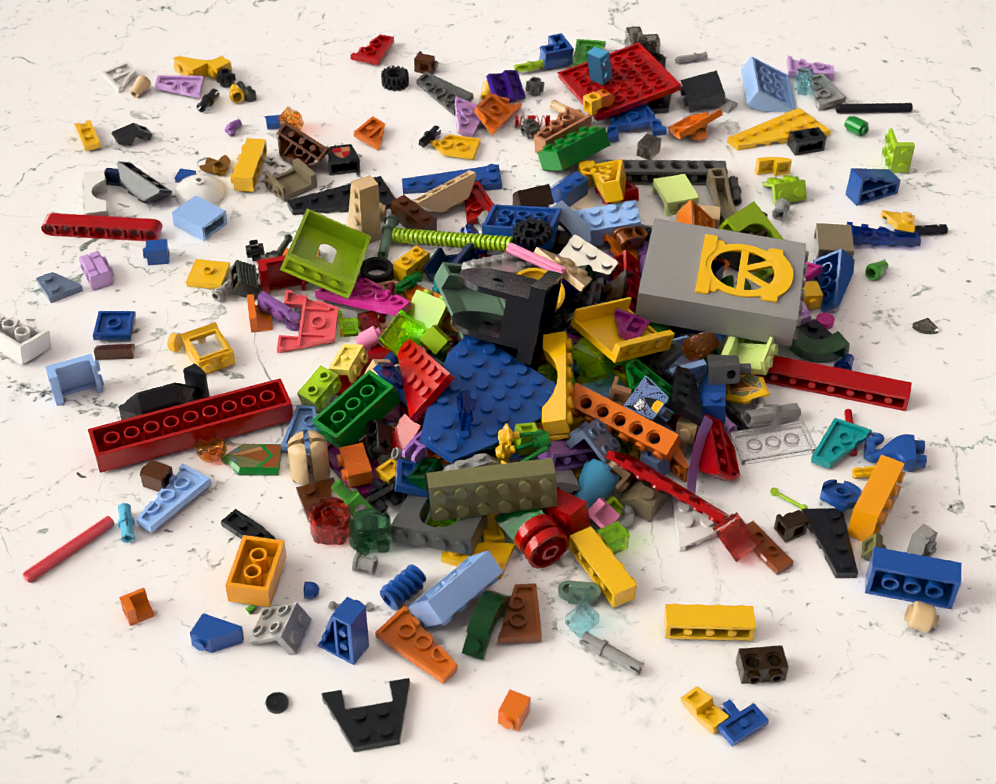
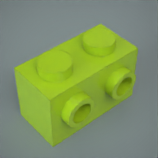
[297,365,342,413]

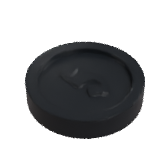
[265,692,289,714]

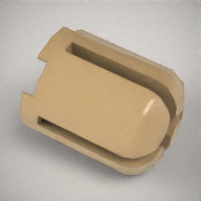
[287,430,330,485]

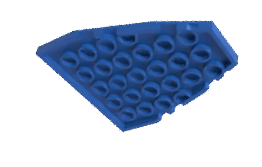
[420,335,557,464]

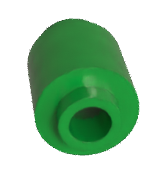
[844,116,869,137]

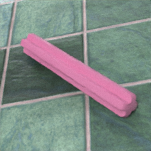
[506,243,566,276]

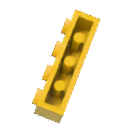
[231,138,268,192]
[568,526,637,608]
[663,603,756,641]

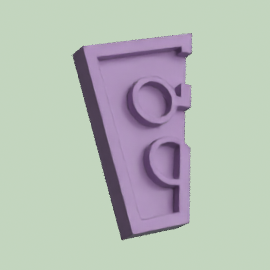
[786,55,835,79]
[155,75,204,98]

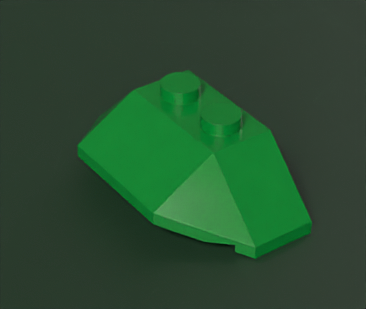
[625,358,678,415]

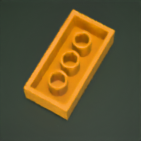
[848,455,906,541]

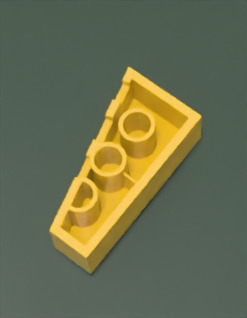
[590,159,627,204]

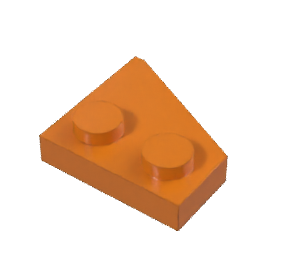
[353,116,386,150]

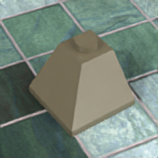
[617,477,671,523]

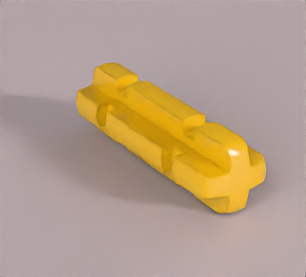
[852,466,875,479]

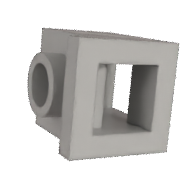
[907,524,938,557]

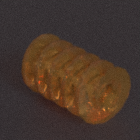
[682,332,719,360]

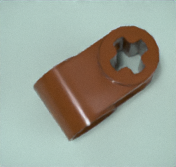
[612,226,648,250]

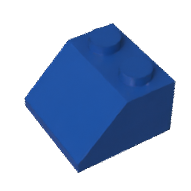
[550,171,589,207]

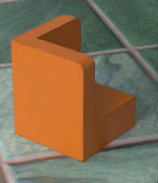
[119,588,154,626]

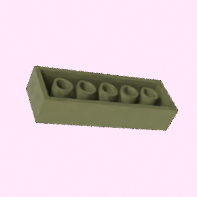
[427,458,558,521]

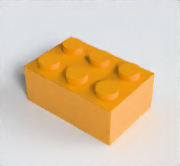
[225,535,287,607]

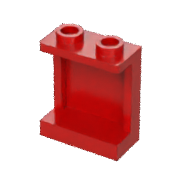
[257,255,308,295]

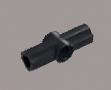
[580,280,602,308]

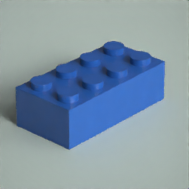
[865,547,962,610]

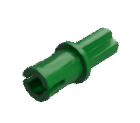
[395,271,423,293]

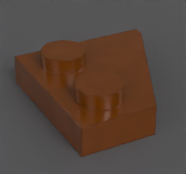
[296,477,335,522]

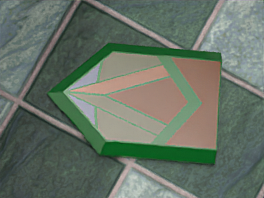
[221,444,282,475]

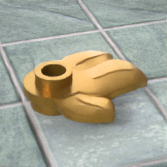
[199,155,231,176]

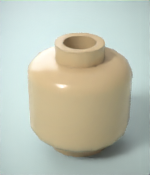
[904,601,939,633]

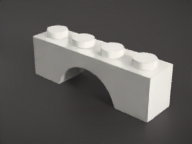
[81,170,109,216]

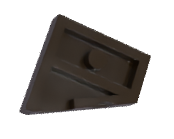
[601,269,631,302]

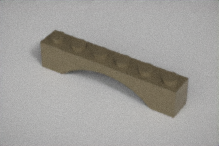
[706,167,750,234]

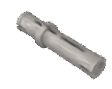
[579,631,644,676]

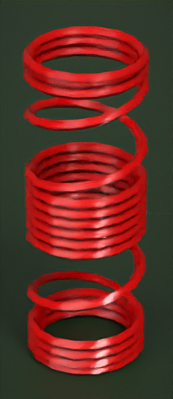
[515,115,550,128]

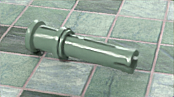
[377,214,399,258]

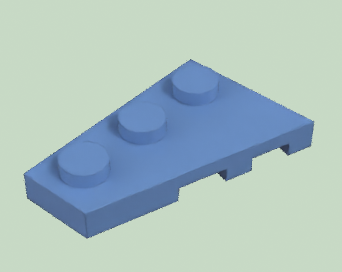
[281,405,318,454]

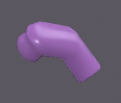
[224,119,242,136]

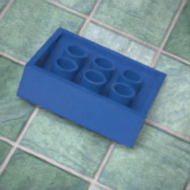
[482,204,561,251]

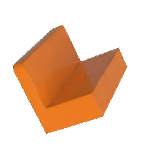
[247,294,273,333]

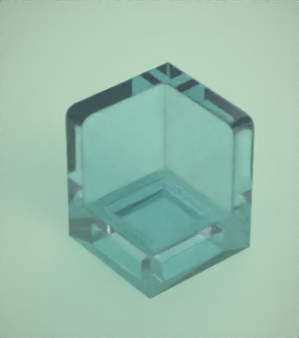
[565,600,600,638]

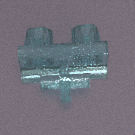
[793,67,814,95]

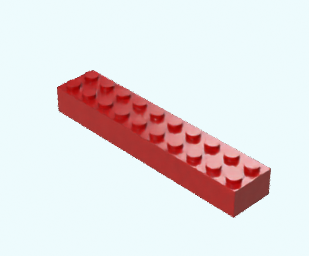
[88,378,293,473]

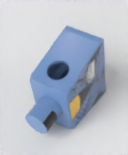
[623,375,674,422]

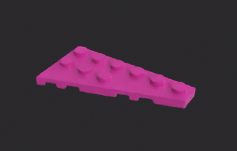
[314,274,411,317]

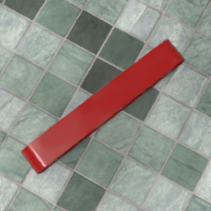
[41,213,163,241]

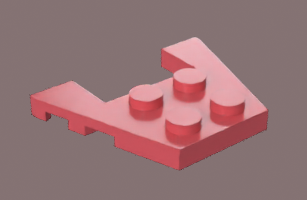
[277,290,339,353]

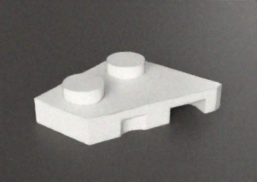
[101,61,137,93]

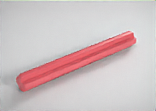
[23,516,115,583]

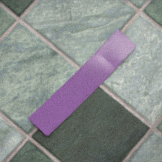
[687,416,713,494]

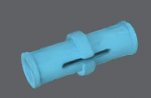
[118,503,135,543]

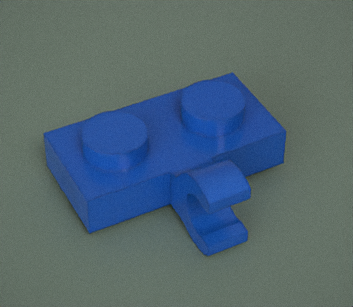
[717,700,769,747]

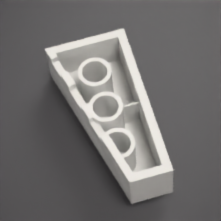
[0,313,51,365]

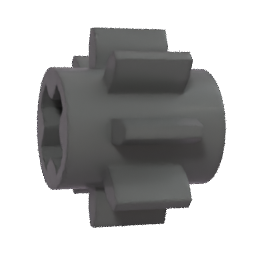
[526,77,544,96]
[520,118,540,139]

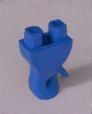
[864,432,927,472]

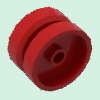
[514,514,569,569]

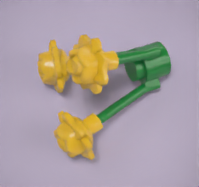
[495,424,552,464]

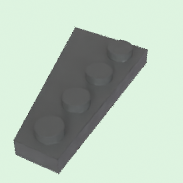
[416,72,474,116]

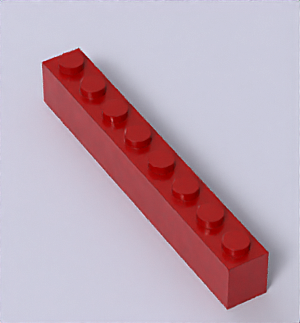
[755,355,912,411]

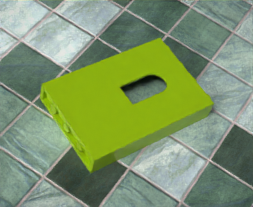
[280,208,371,299]

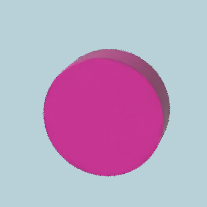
[816,313,835,329]

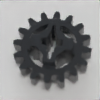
[513,217,552,249]

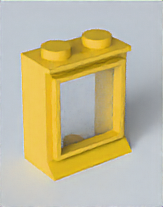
[181,322,236,374]

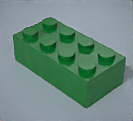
[537,125,611,170]
[312,370,401,449]

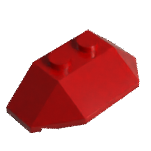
[694,414,741,482]

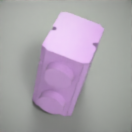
[79,251,114,290]

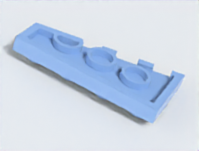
[136,463,212,533]

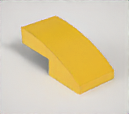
[755,157,792,176]
[680,686,730,735]

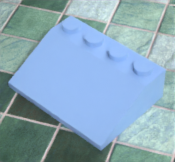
[741,56,796,112]

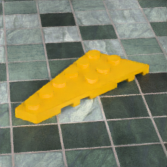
[727,108,831,151]

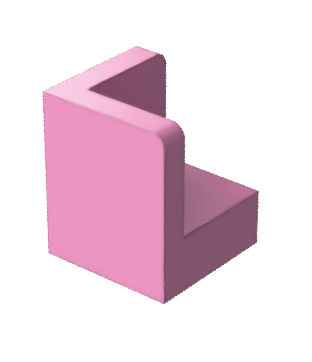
[588,498,620,531]

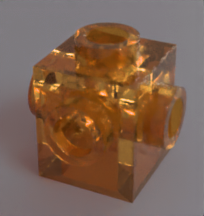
[278,106,305,130]

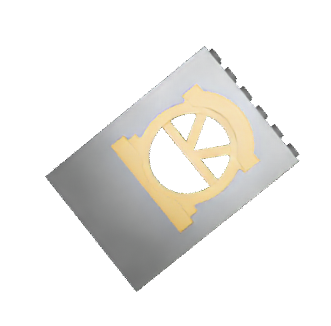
[635,218,809,346]

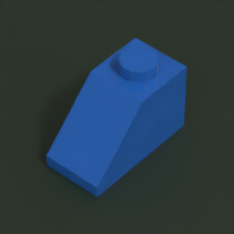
[190,613,244,653]

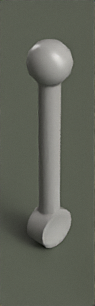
[328,601,374,612]

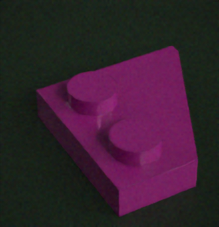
[614,308,650,340]

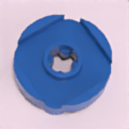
[820,479,862,512]

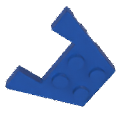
[607,104,667,142]

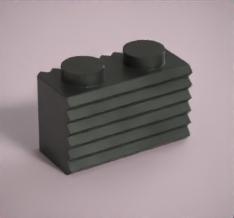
[229,259,260,298]

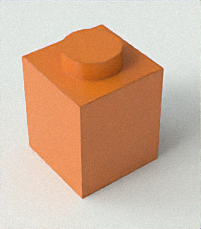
[498,689,531,732]

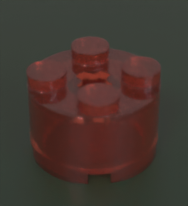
[308,497,352,545]
[712,512,760,563]

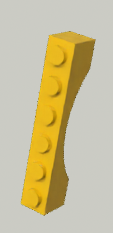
[542,331,573,435]

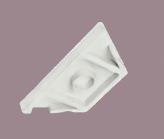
[670,493,719,552]

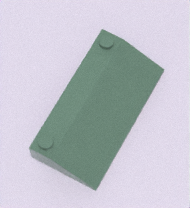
[434,262,518,351]

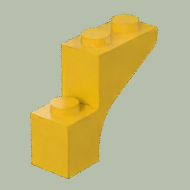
[173,56,232,81]

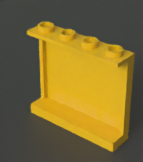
[570,297,675,363]

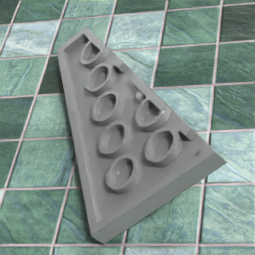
[461,253,542,274]

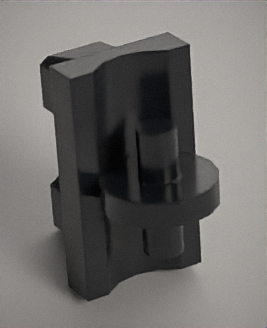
[365,479,404,515]

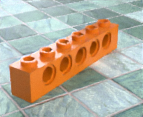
[570,383,681,461]

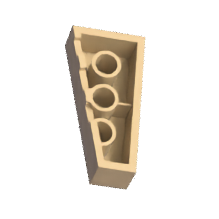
[347,175,381,243]

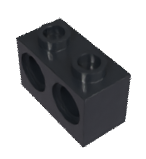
[787,127,827,156]

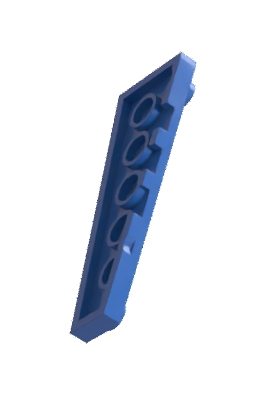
[402,164,502,194]

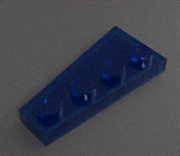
[846,221,921,247]

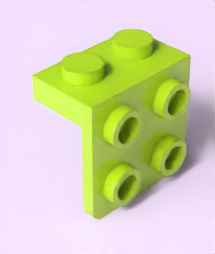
[882,128,915,173]
[763,175,807,204]

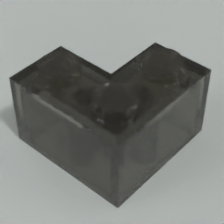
[625,26,661,53]

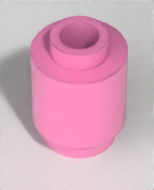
[355,326,384,350]

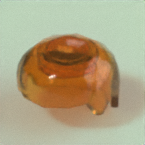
[194,436,227,463]

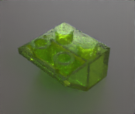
[571,336,619,383]

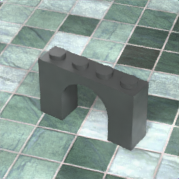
[391,494,488,556]

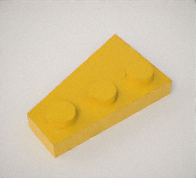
[441,542,515,580]

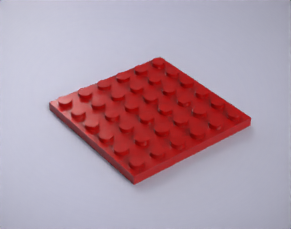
[558,42,682,122]

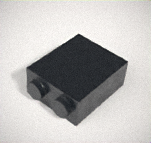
[680,70,726,113]

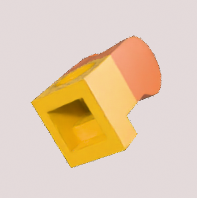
[583,89,615,116]

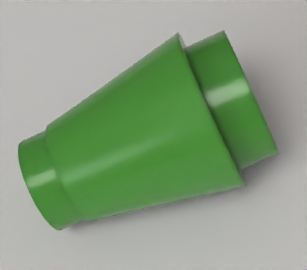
[865,260,888,280]

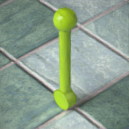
[770,488,808,510]

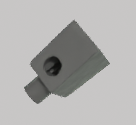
[707,355,751,385]

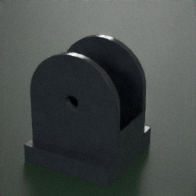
[450,268,563,365]

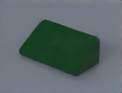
[407,458,443,491]

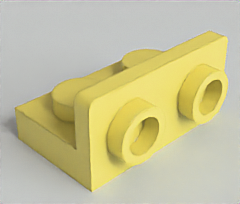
[328,344,368,383]

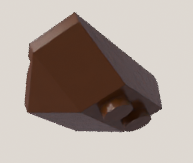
[276,121,329,168]

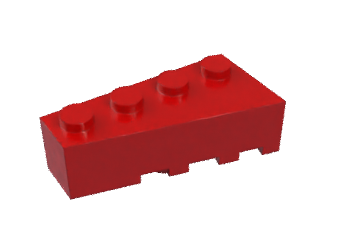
[541,488,591,539]

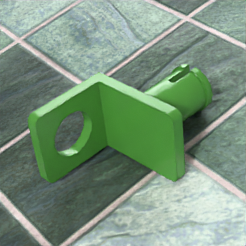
[331,479,375,524]

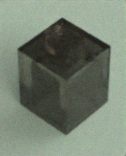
[636,133,661,160]

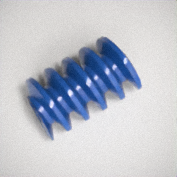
[380,564,426,611]

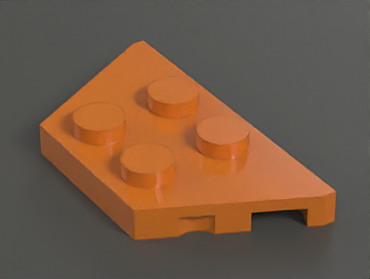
[474,93,522,135]
[668,109,723,139]

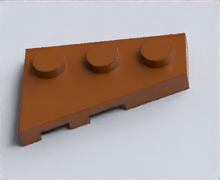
[497,583,542,644]

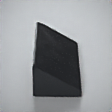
[183,363,210,400]

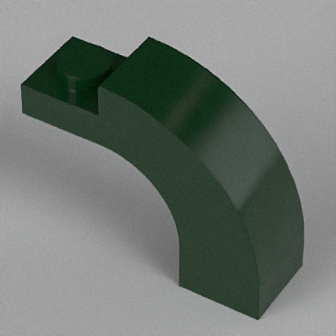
[790,326,850,363]
[462,590,511,660]

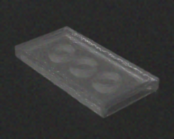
[729,421,817,465]

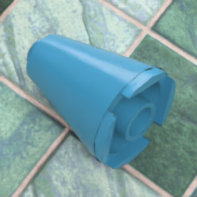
[573,459,620,509]

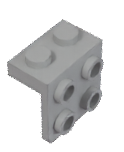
[249,602,311,655]

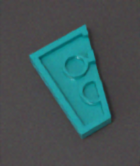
[811,418,872,469]

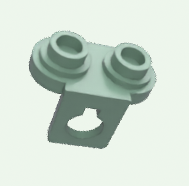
[558,580,601,605]

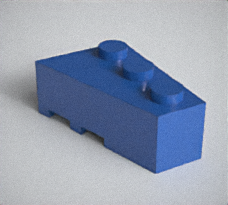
[845,168,901,206]
[318,596,369,665]

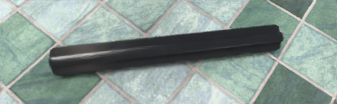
[836,103,913,113]

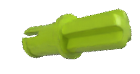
[514,59,544,73]

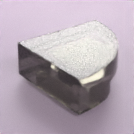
[912,318,939,334]

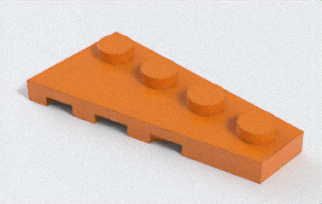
[375,605,458,684]

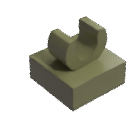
[861,532,886,561]

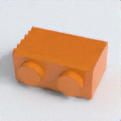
[336,443,373,488]

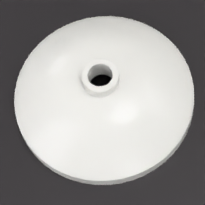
[175,174,226,205]

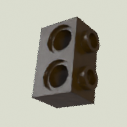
[736,645,789,684]

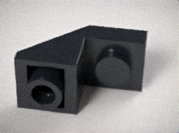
[111,122,153,146]

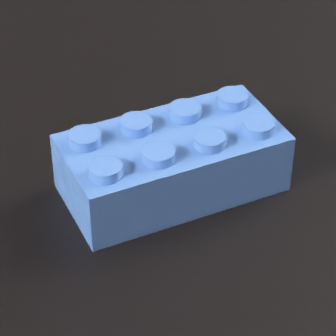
[574,200,642,246]
[409,550,503,628]

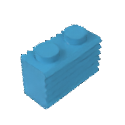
[587,47,613,85]

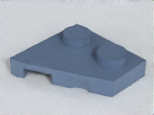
[36,272,83,303]

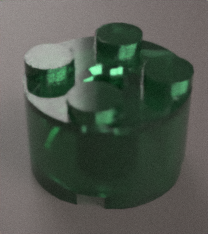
[349,508,392,556]

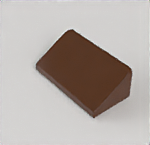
[94,344,135,360]

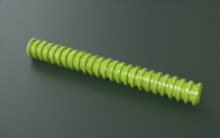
[391,228,516,252]

